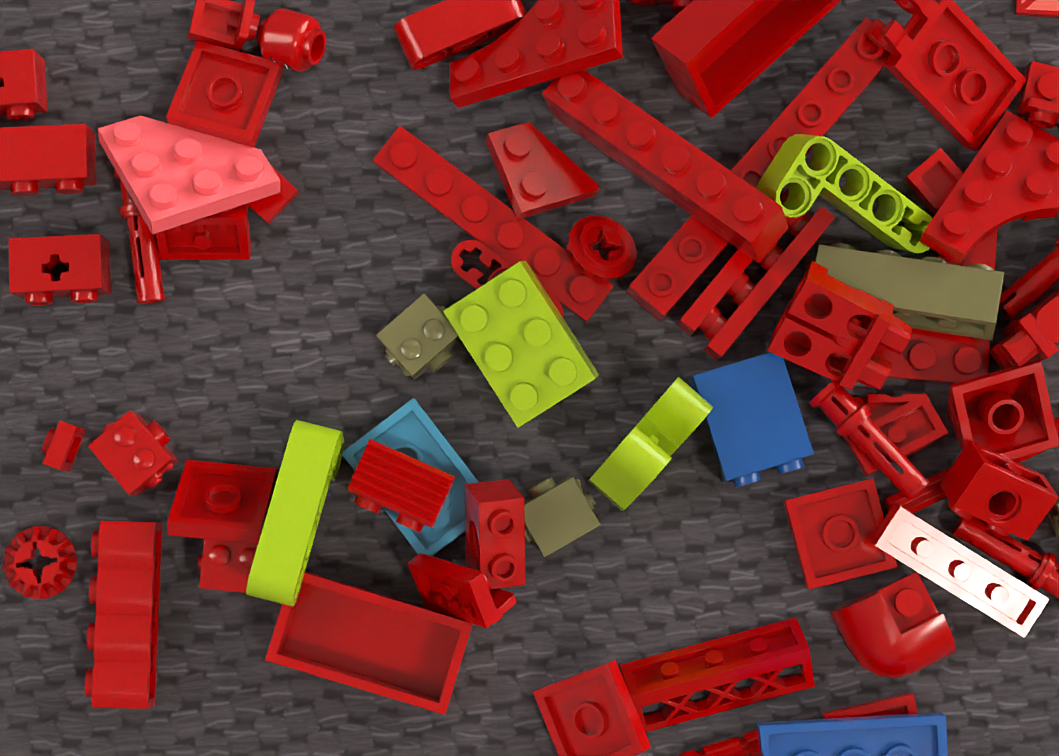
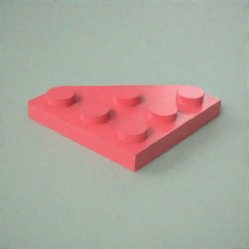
[98,116,280,234]

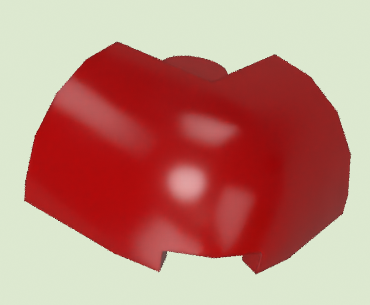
[830,571,956,678]

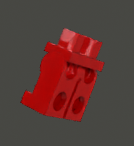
[767,261,912,391]
[989,288,1059,370]

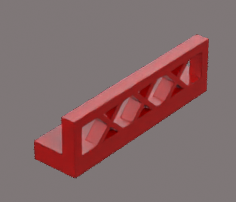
[620,617,815,733]

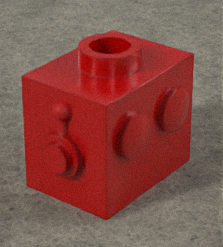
[88,410,179,496]
[198,539,258,593]

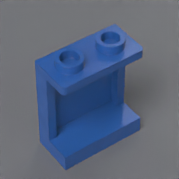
[689,352,814,488]

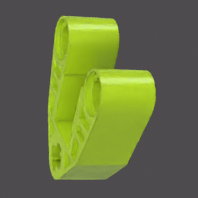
[588,377,714,511]

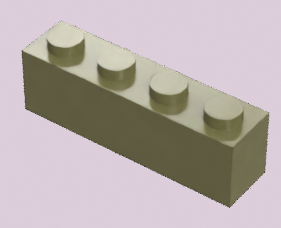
[816,243,1004,340]

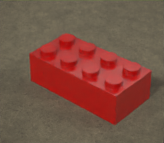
[651,0,841,119]
[265,571,473,715]

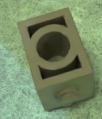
[376,293,461,380]
[524,474,600,557]

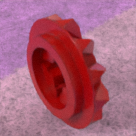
[566,216,637,283]
[2,526,77,599]

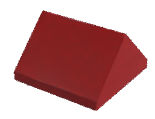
[947,359,1059,460]

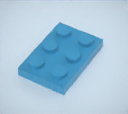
[341,398,479,556]

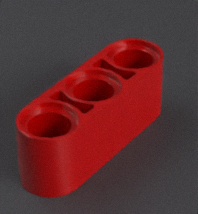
[393,0,527,70]

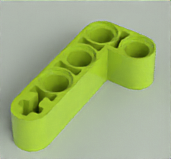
[756,134,933,253]
[246,420,344,607]

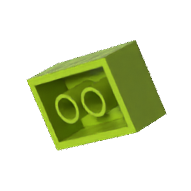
[443,261,599,428]

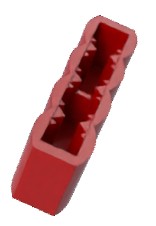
[85,521,163,709]

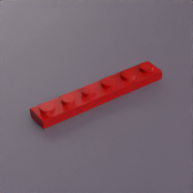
[373,126,614,323]

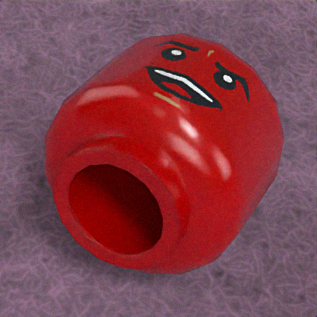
[256,8,327,72]

